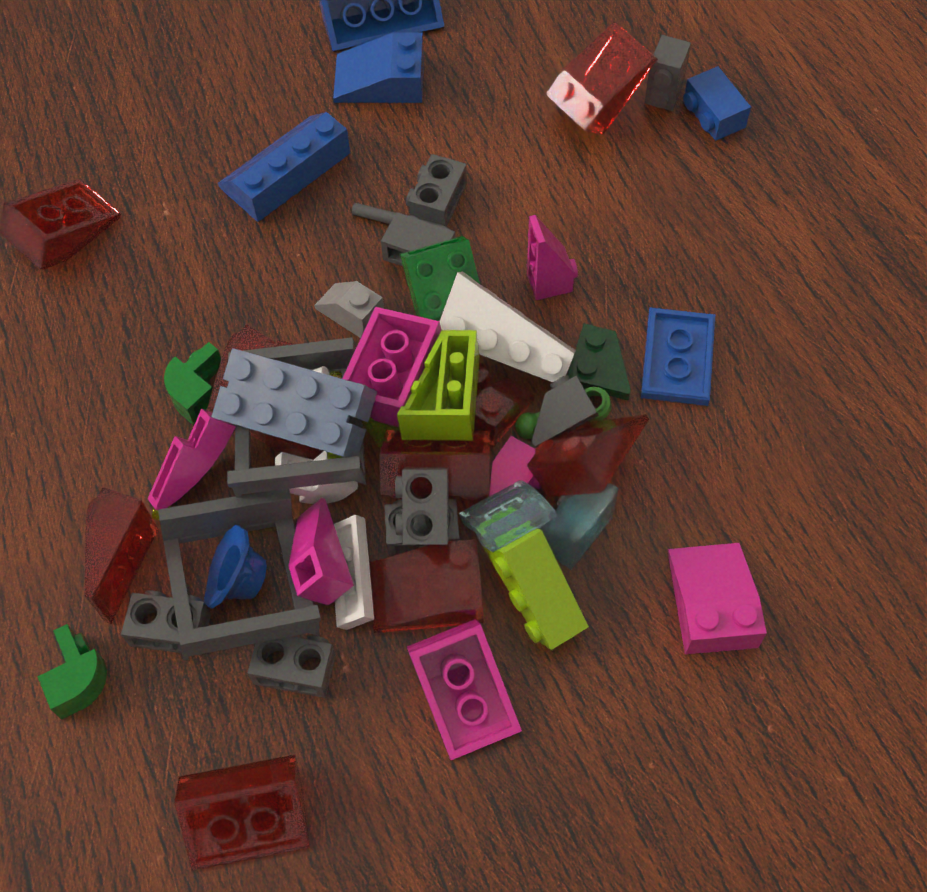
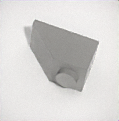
[314,281,384,338]

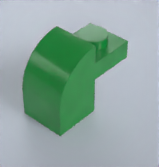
[164,342,224,425]
[37,624,107,720]

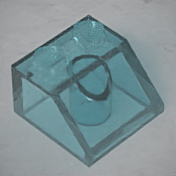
[536,480,619,570]

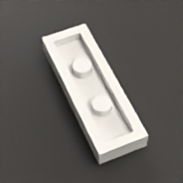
[334,515,374,630]

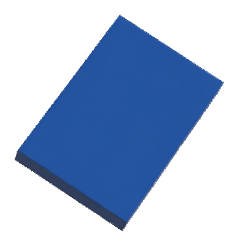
[641,307,715,406]

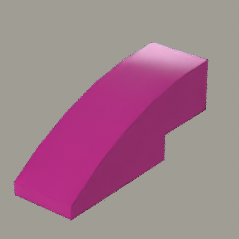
[148,409,236,510]

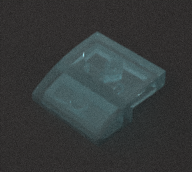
[459,480,558,552]

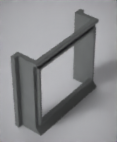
[227,337,366,498]
[158,489,321,661]

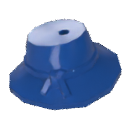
[204,525,267,609]

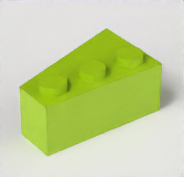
[397,330,480,441]
[479,519,589,650]

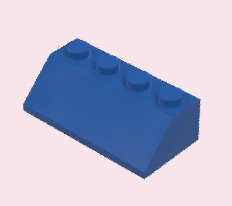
[319,0,445,51]
[218,112,350,222]

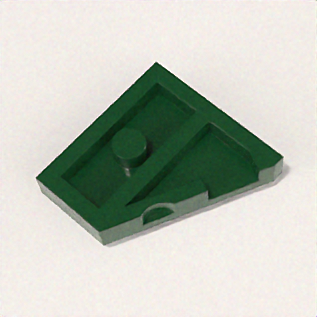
[567,323,631,400]

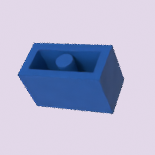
[683,66,751,141]

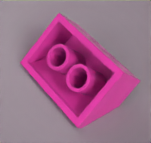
[342,307,442,427]

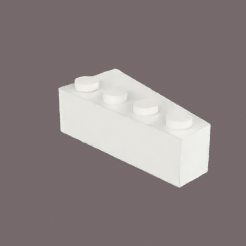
[440,271,576,382]

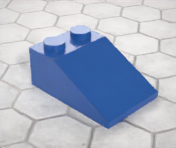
[333,32,424,103]

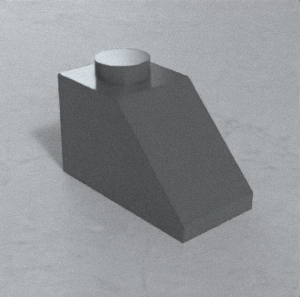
[532,375,599,449]

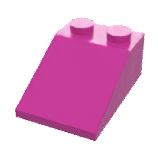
[668,543,767,654]
[407,619,522,760]

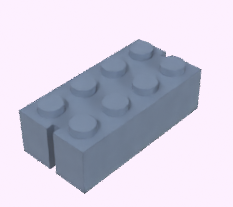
[211,348,378,457]

